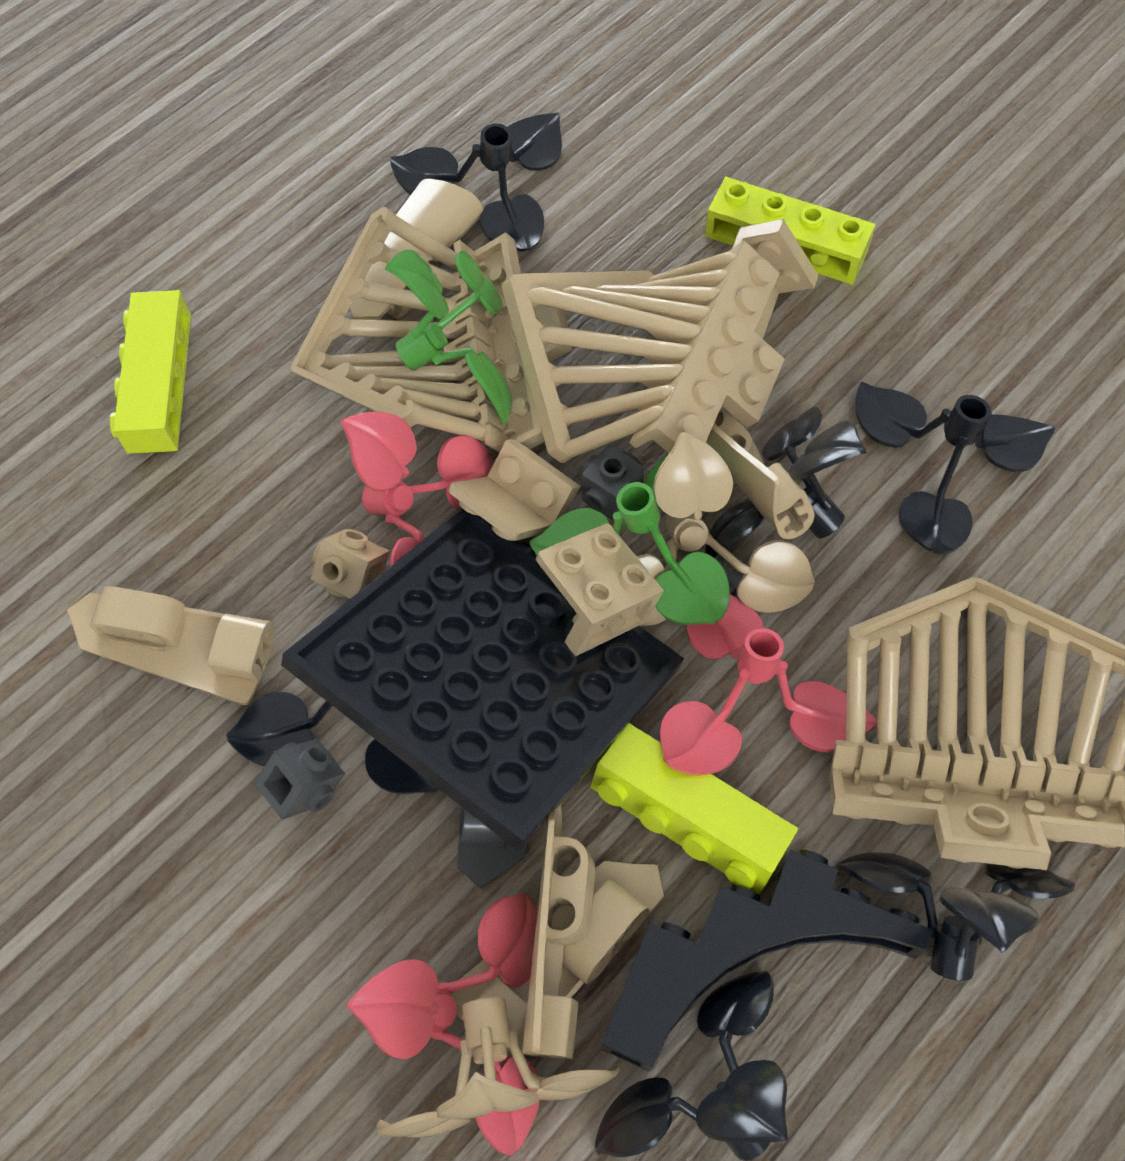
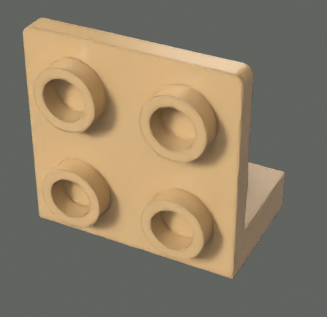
[733,219,818,339]
[448,439,581,541]
[536,523,664,656]

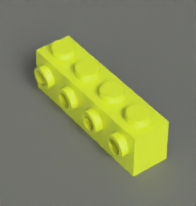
[705,176,876,285]
[110,290,191,454]
[590,723,799,895]

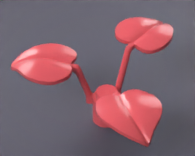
[341,412,493,566]
[659,595,877,775]
[346,892,540,1155]

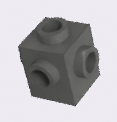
[581,444,644,521]
[254,739,345,820]

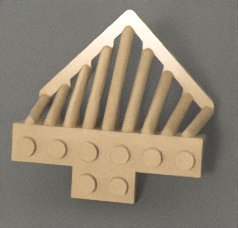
[291,207,573,453]
[502,241,784,463]
[829,577,1125,870]

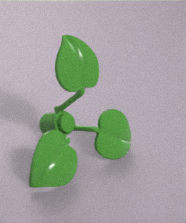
[385,250,512,426]
[530,454,730,625]

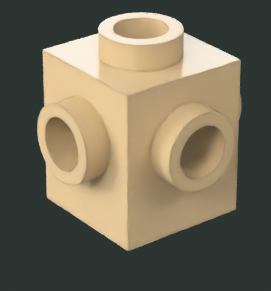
[311,529,390,599]

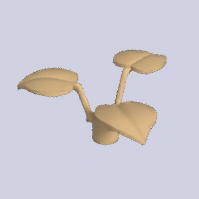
[637,432,815,626]
[376,997,620,1138]

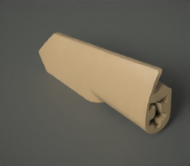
[350,179,483,320]
[706,406,815,539]
[67,586,274,705]
[522,804,595,1060]
[451,861,664,1056]

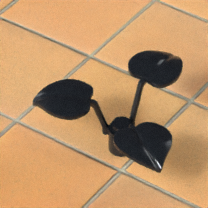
[390,112,562,251]
[855,381,1055,554]
[705,406,867,558]
[226,692,439,794]
[836,852,1075,981]
[595,970,788,1161]

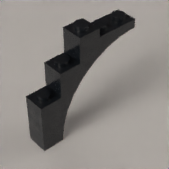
[601,850,933,1072]

